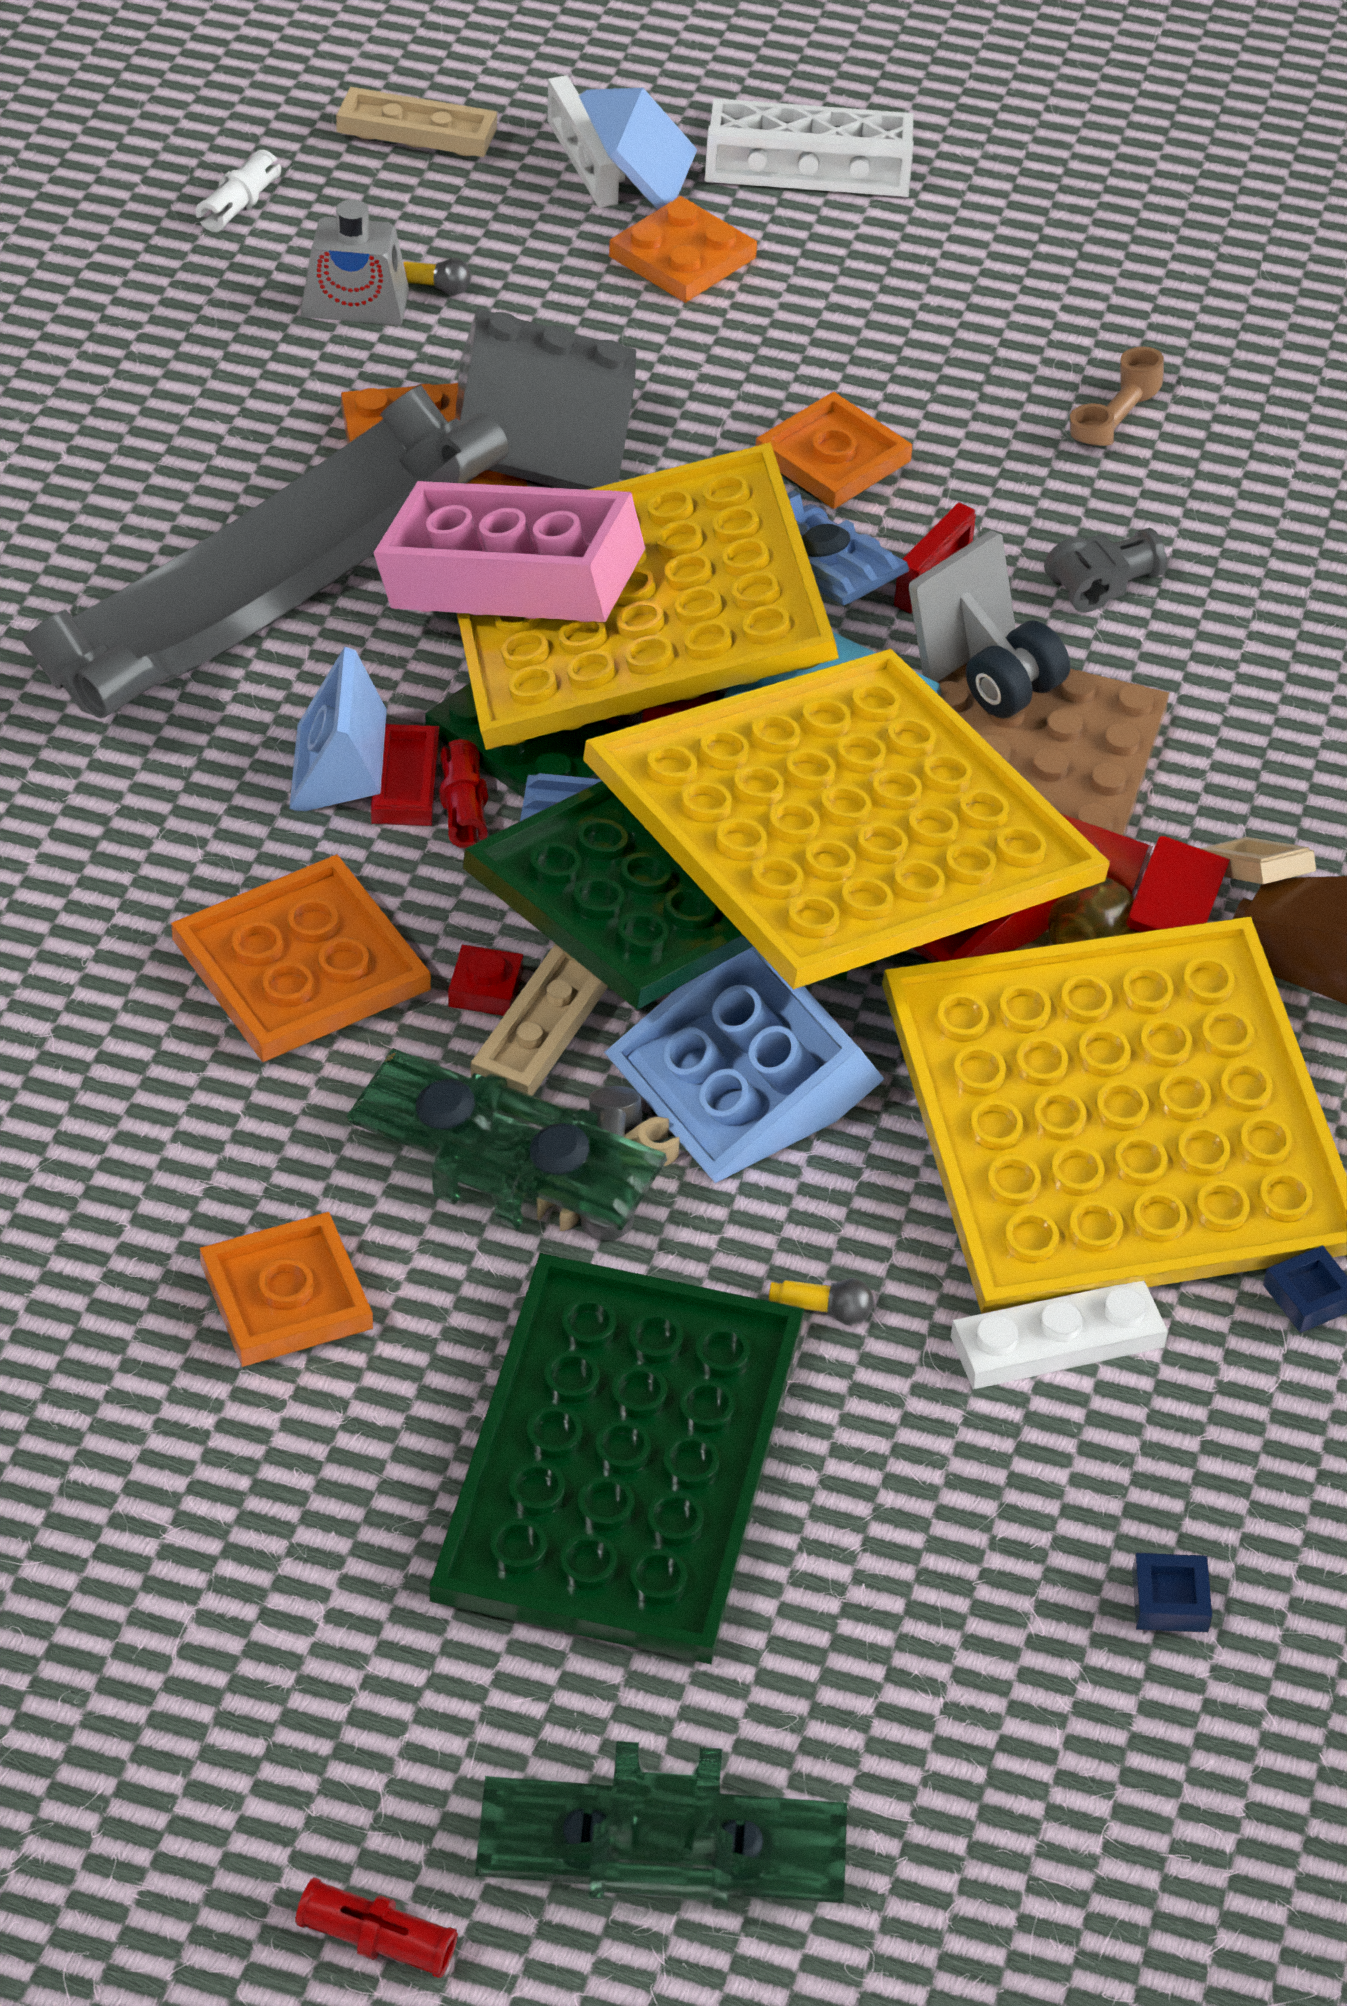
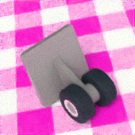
[909,530,1070,719]

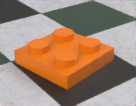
[609,196,757,303]
[756,391,913,509]
[199,1211,373,1367]

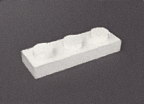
[548,75,625,208]
[950,1281,1168,1390]

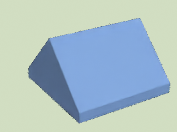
[579,88,697,210]
[289,647,387,811]

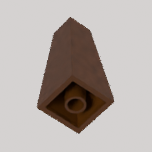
[1233,876,1347,1005]

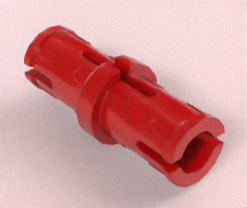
[439,739,488,849]
[295,1877,458,1978]

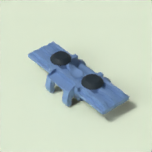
[787,490,909,606]

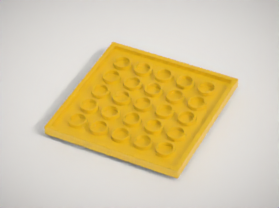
[457,442,839,750]
[583,649,1110,990]
[882,917,1347,1314]

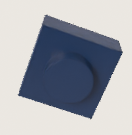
[1263,1245,1347,1333]
[1132,1553,1212,1633]

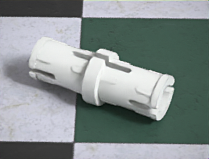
[196,150,281,232]

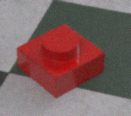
[448,944,524,1016]

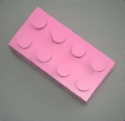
[373,481,645,622]

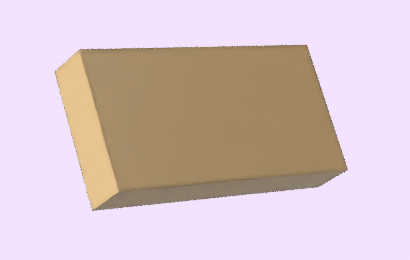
[1200,837,1316,884]

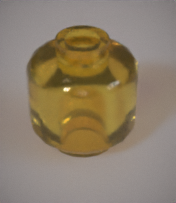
[1048,878,1139,945]

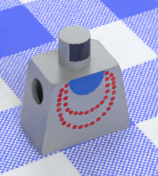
[301,199,409,326]

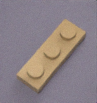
[336,87,497,157]
[471,944,608,1103]

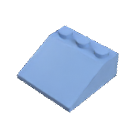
[604,946,885,1183]

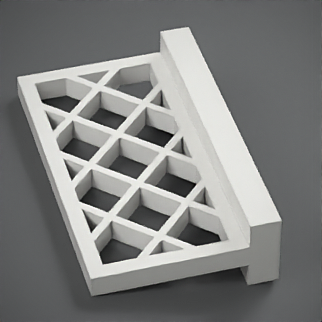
[705,98,913,197]

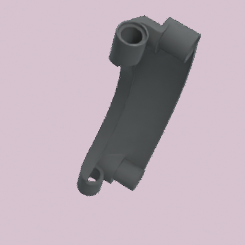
[22,385,509,719]

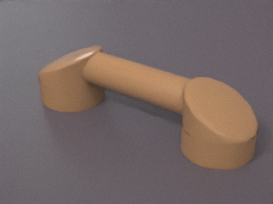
[1070,347,1164,446]

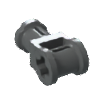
[1044,528,1167,613]

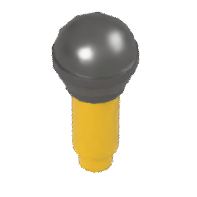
[403,258,471,296]
[769,1278,873,1326]

